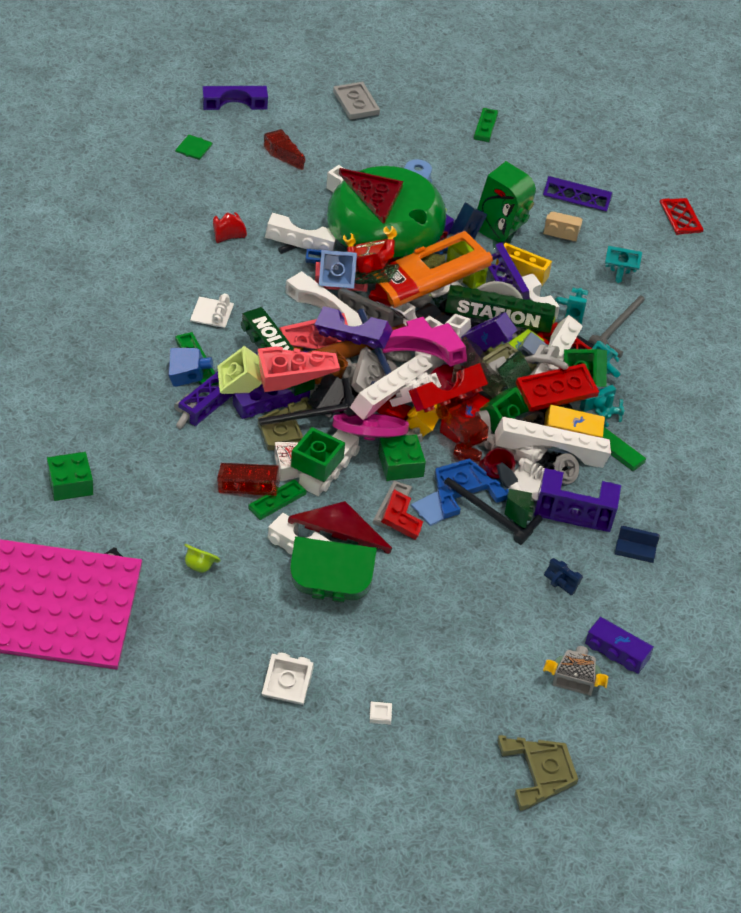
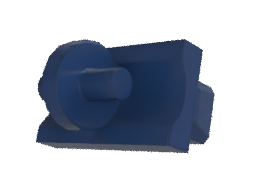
[544,558,583,595]

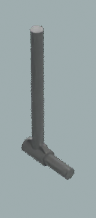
[589,295,645,358]

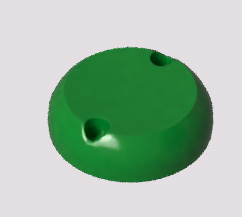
[327,166,446,257]

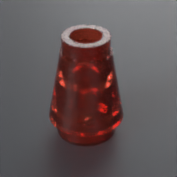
[453,442,482,462]

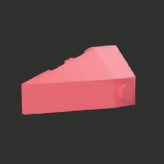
[279,313,348,349]
[258,346,340,392]

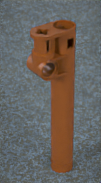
[308,323,406,385]

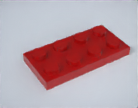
[516,363,599,412]

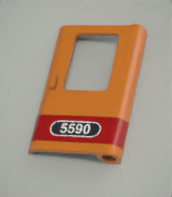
[369,231,493,308]

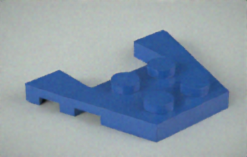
[435,458,509,519]

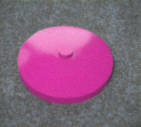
[333,413,409,440]

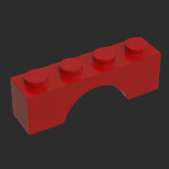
[409,363,488,413]

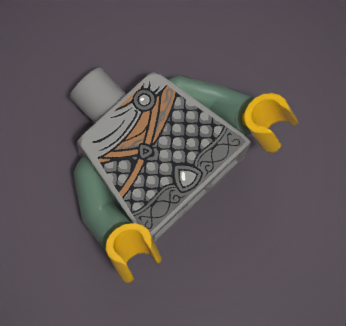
[543,646,609,696]

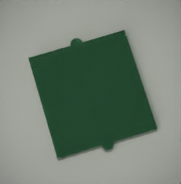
[497,350,532,389]

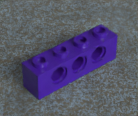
[233,384,310,419]

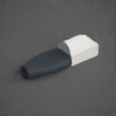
[497,462,524,491]

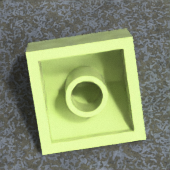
[217,346,262,394]

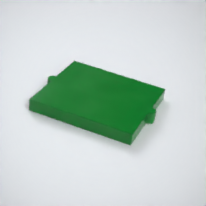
[175,134,213,160]

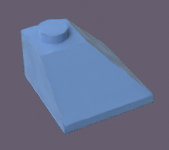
[319,250,357,289]

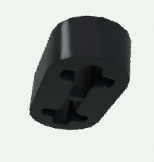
[515,410,545,425]

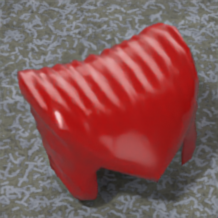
[213,212,247,243]

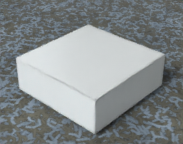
[369,702,392,725]

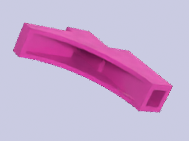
[382,317,467,366]

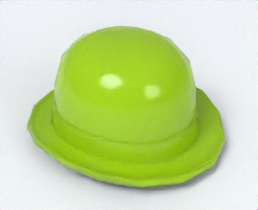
[184,544,221,573]

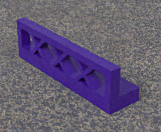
[543,176,613,212]
[488,242,530,300]
[178,371,233,426]

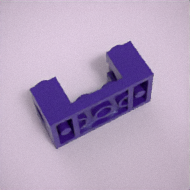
[534,468,621,532]

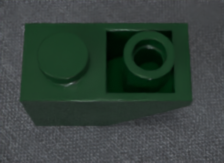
[504,489,535,528]

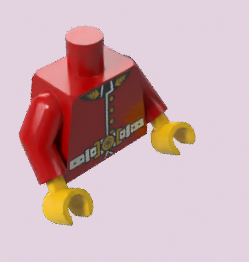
[343,226,397,273]

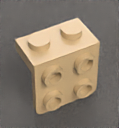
[543,212,582,241]

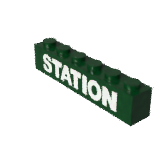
[445,284,556,333]
[241,307,315,396]

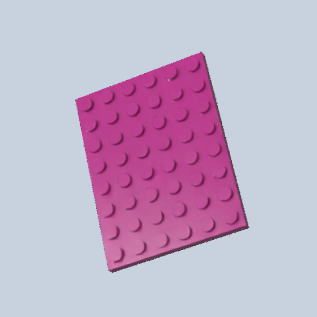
[0,539,142,670]

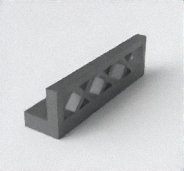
[338,288,403,328]

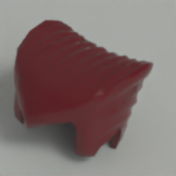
[478,448,516,479]

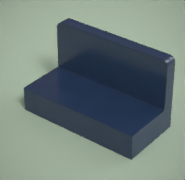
[450,202,487,239]
[615,526,660,563]

